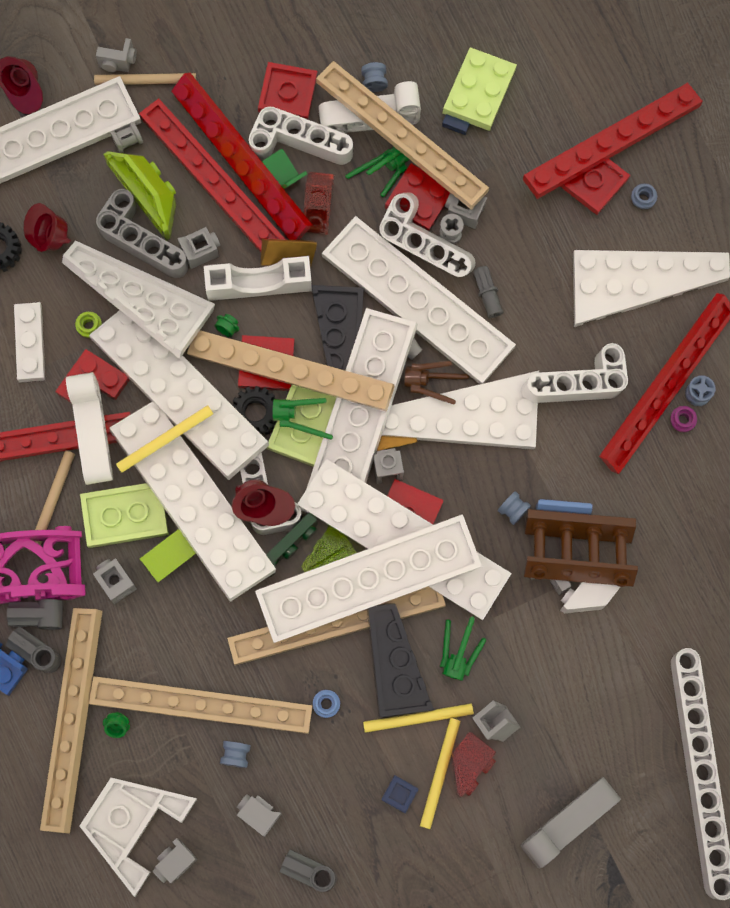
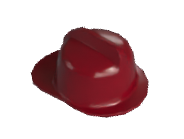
[0,56,43,114]
[23,203,71,252]
[231,479,295,526]

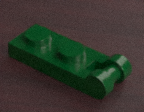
[266,512,318,578]

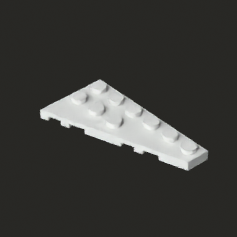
[62,241,215,359]
[573,250,730,327]
[382,371,539,449]

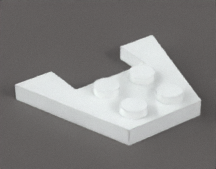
[80,778,197,897]

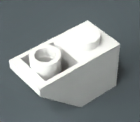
[560,582,620,614]

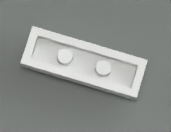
[14,302,45,382]

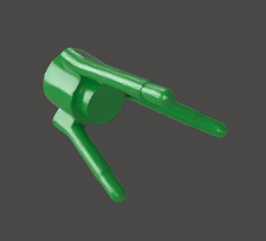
[345,147,410,197]
[273,398,333,440]
[440,617,486,681]

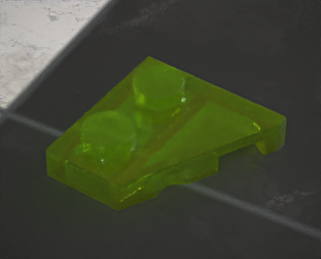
[301,524,357,573]

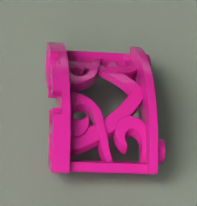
[0,526,85,604]

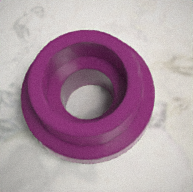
[670,406,697,432]

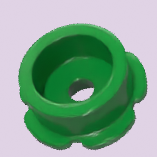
[214,314,239,338]
[103,712,130,738]

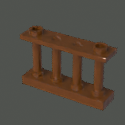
[524,509,638,587]

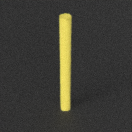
[116,405,213,473]
[363,703,474,733]
[420,718,461,829]

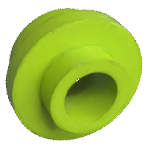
[75,312,102,338]

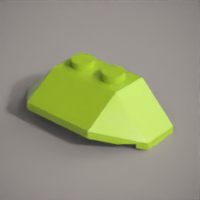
[103,151,176,241]

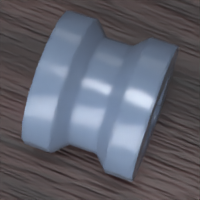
[361,62,388,92]
[685,376,715,406]
[498,491,531,525]
[220,741,251,768]

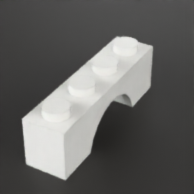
[204,256,312,301]

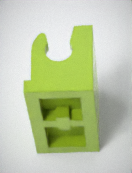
[140,529,196,582]

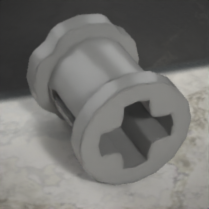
[110,122,143,153]
[439,214,464,244]

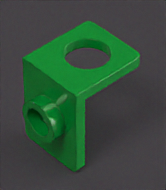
[262,149,307,189]

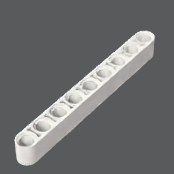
[671,648,730,900]

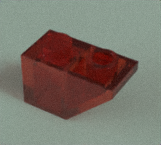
[304,172,335,234]
[451,731,496,798]

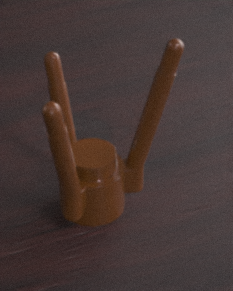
[404,361,469,405]

